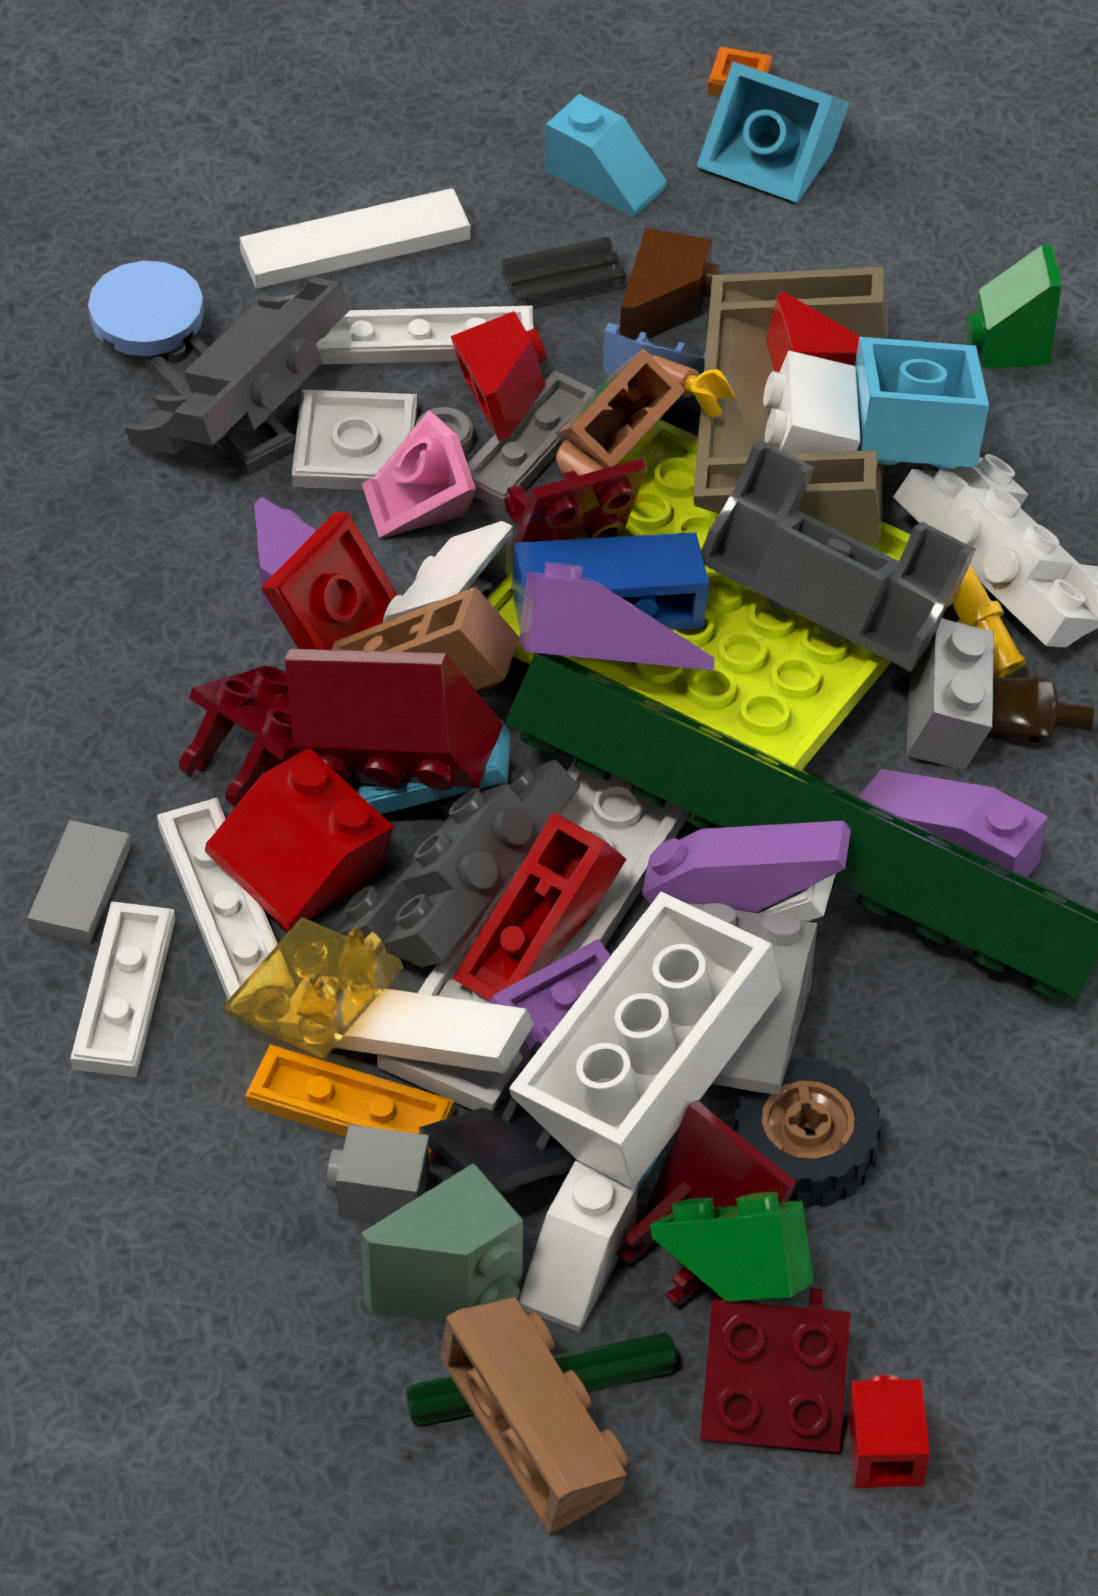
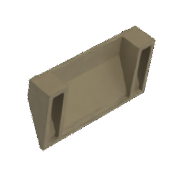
[693,267,888,545]

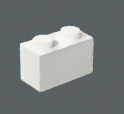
[763,350,860,454]

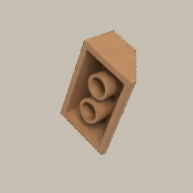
[440,1297,629,1535]

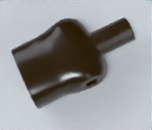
[986,676,1094,747]

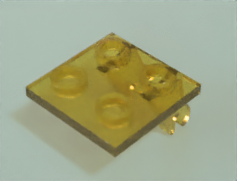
[222,918,403,1059]

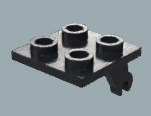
[419,1041,586,1194]

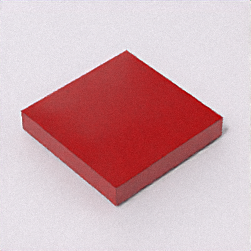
[260,512,398,650]

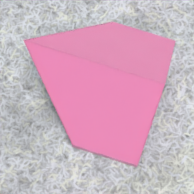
[361,410,476,538]

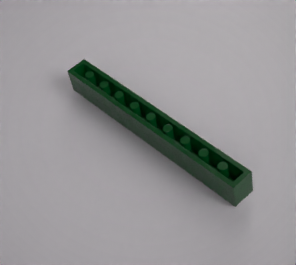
[505,653,1098,1001]

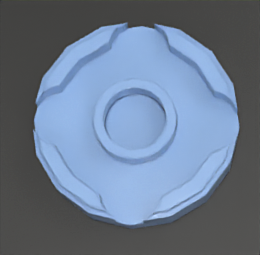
[88,261,204,356]

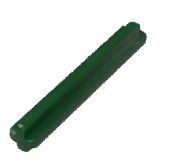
[406,1333,677,1425]

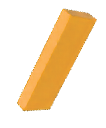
[245,1044,454,1163]

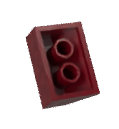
[285,649,503,791]

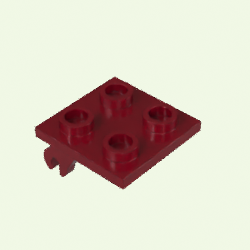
[504,458,648,557]
[179,665,299,807]
[616,1100,797,1306]
[700,1288,851,1453]

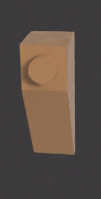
[332,587,520,690]

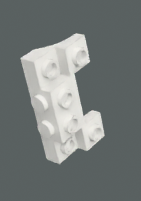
[893,454,1098,647]

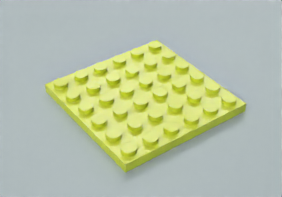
[486,419,911,770]

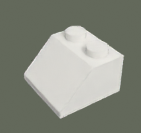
[383,521,513,623]

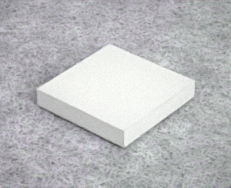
[292,389,417,490]

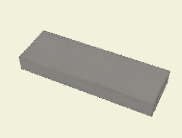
[468,370,595,512]

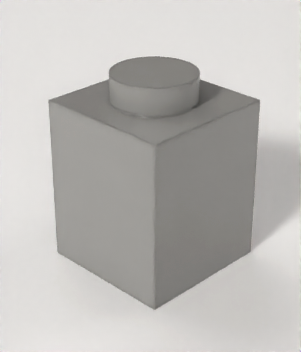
[327,1124,429,1221]

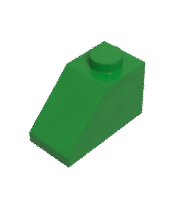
[966,245,1062,369]

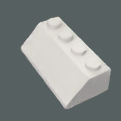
[509,892,782,1188]

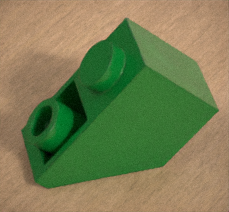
[650,1192,814,1302]

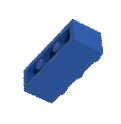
[511,533,709,630]

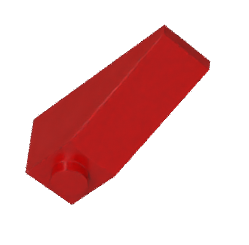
[452,811,627,1001]

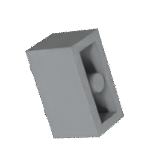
[906,618,994,769]

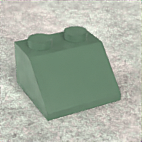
[361,1163,523,1323]

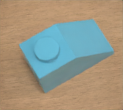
[545,94,667,218]

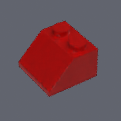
[205,747,394,932]

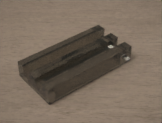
[502,237,626,309]

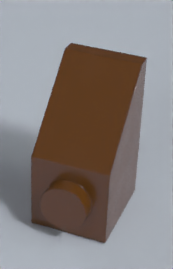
[620,228,720,340]

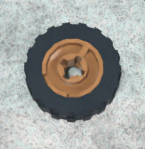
[734,1058,882,1209]

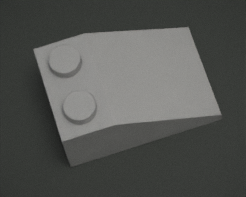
[689,902,817,1095]

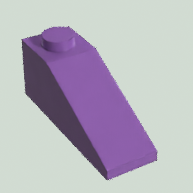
[519,562,715,670]
[858,769,1048,877]
[642,821,851,913]

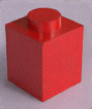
[847,1375,930,1488]

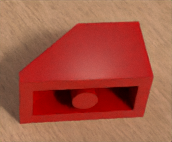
[450,311,547,441]

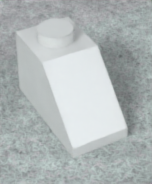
[518,1161,638,1333]

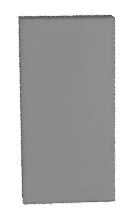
[27,820,131,945]

